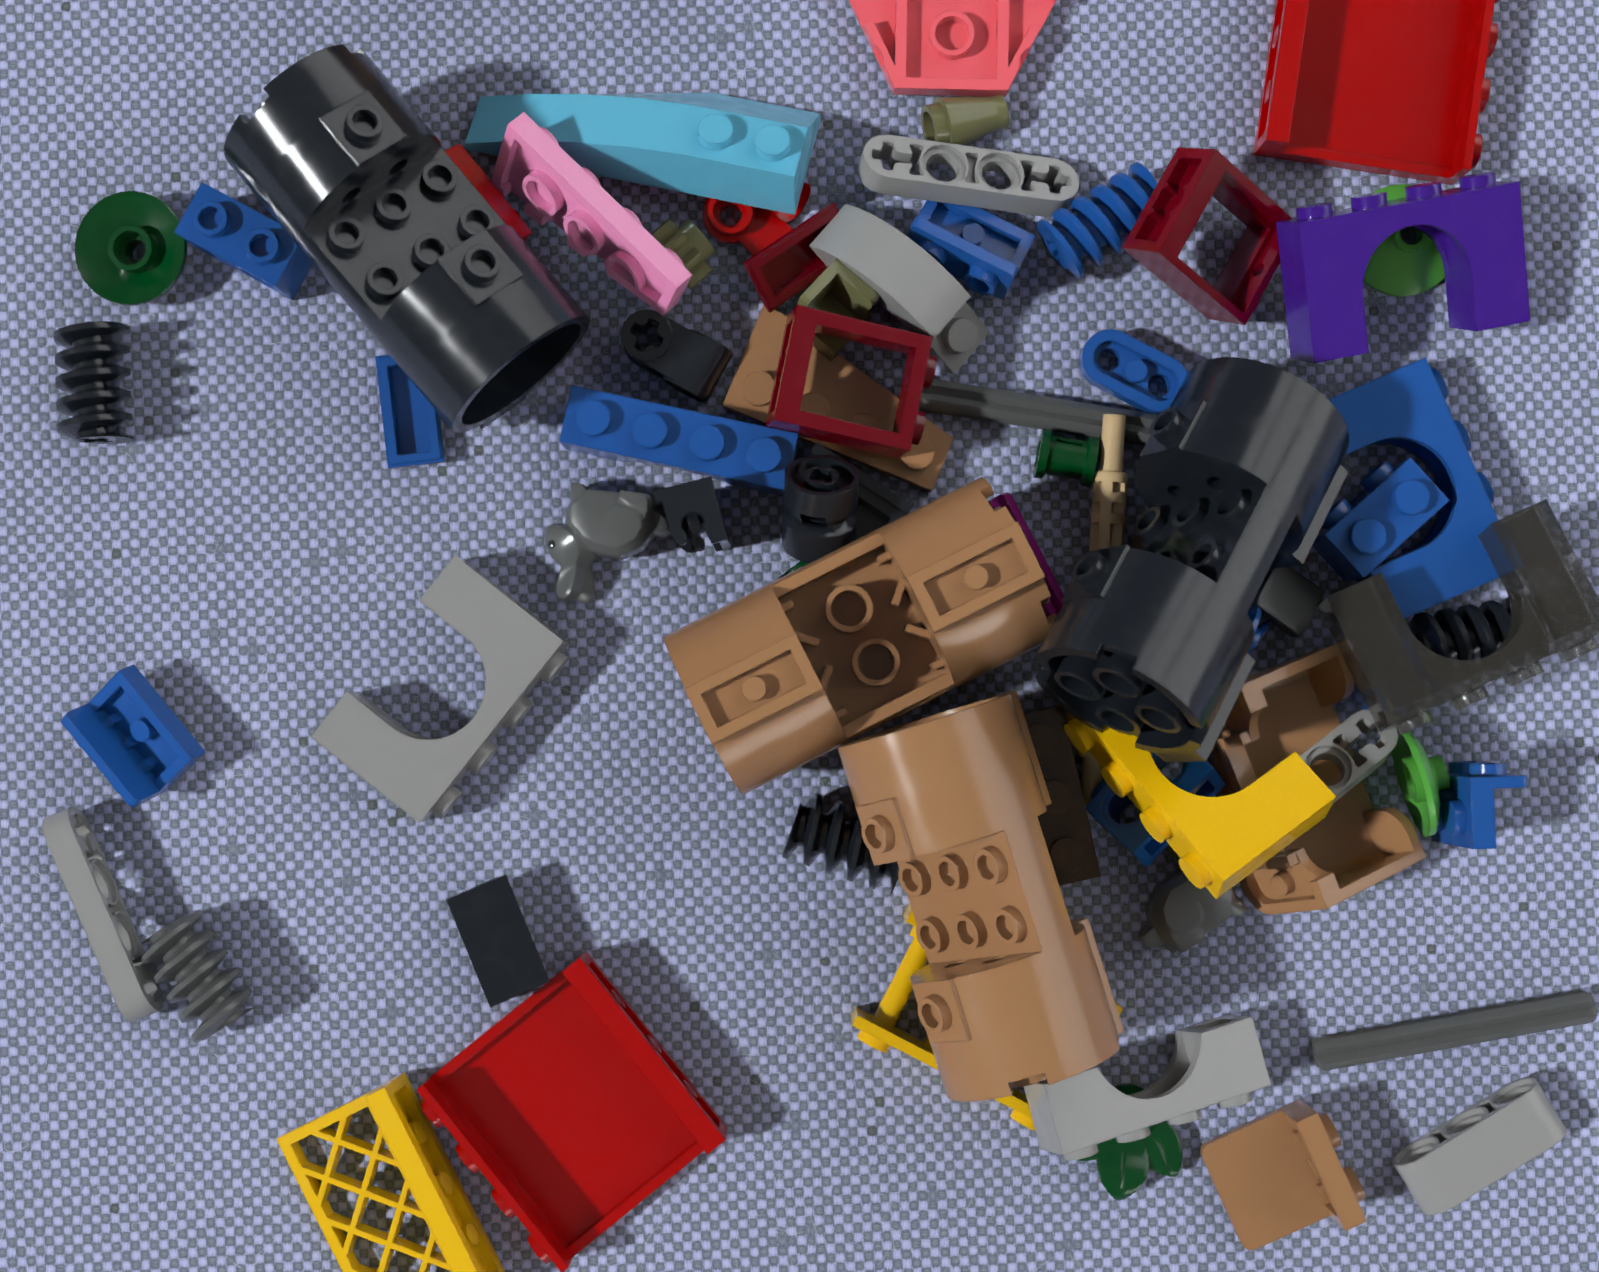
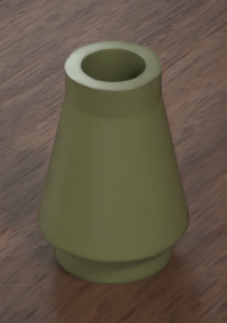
[921,94,1009,145]

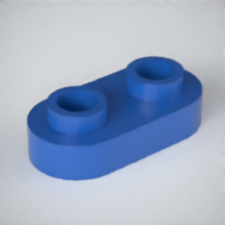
[1079,329,1188,414]

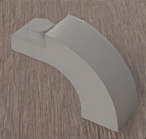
[809,204,990,374]

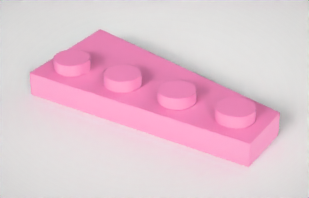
[491,112,692,316]

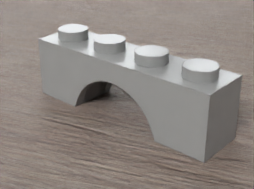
[1024,1015,1271,1161]

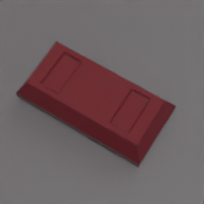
[743,202,839,312]

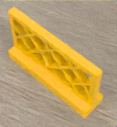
[276,1072,505,1272]

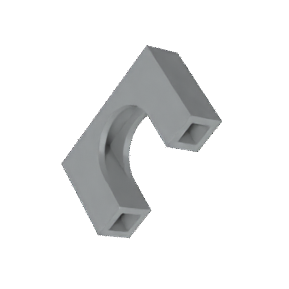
[311,555,570,823]

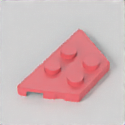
[848,0,1057,97]

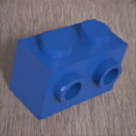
[1312,457,1450,582]

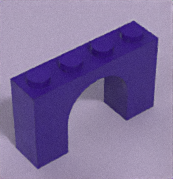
[1276,172,1531,364]

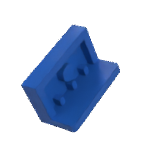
[907,200,1035,300]
[61,664,206,807]
[1431,761,1527,849]

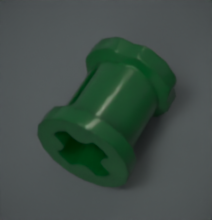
[1033,428,1099,487]

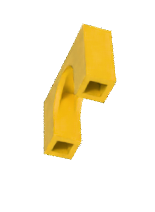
[1064,711,1336,899]

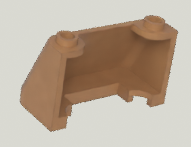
[1207,642,1426,915]

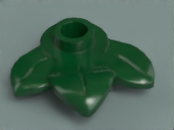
[1078,1083,1182,1201]

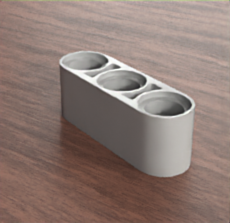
[1392,1077,1567,1216]

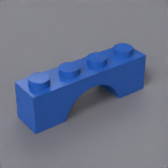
[559,385,798,497]

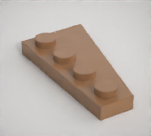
[722,305,954,493]

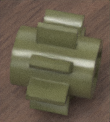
[651,218,716,290]

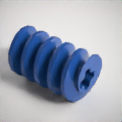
[1037,162,1157,279]

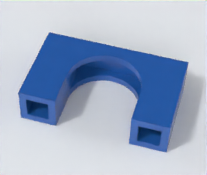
[1328,357,1520,626]

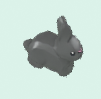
[544,483,671,603]
[1138,845,1248,953]

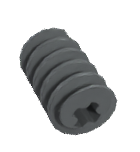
[141,909,255,1043]

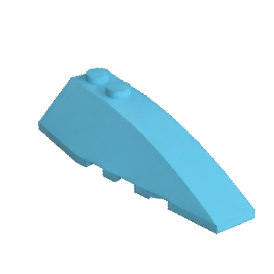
[465,92,821,215]

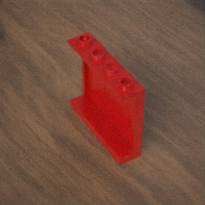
[1253,0,1499,185]
[416,951,728,1272]

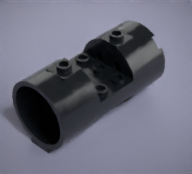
[224,44,590,433]
[1033,357,1349,762]

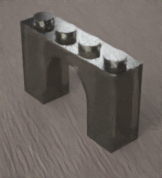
[1318,499,1599,735]

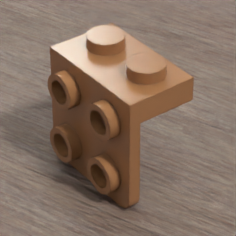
[1200,1099,1367,1250]

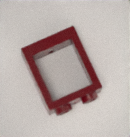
[1122,147,1292,325]
[765,305,937,458]

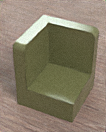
[797,259,879,361]

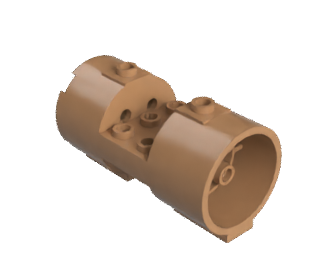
[663,477,1056,795]
[837,690,1124,1102]

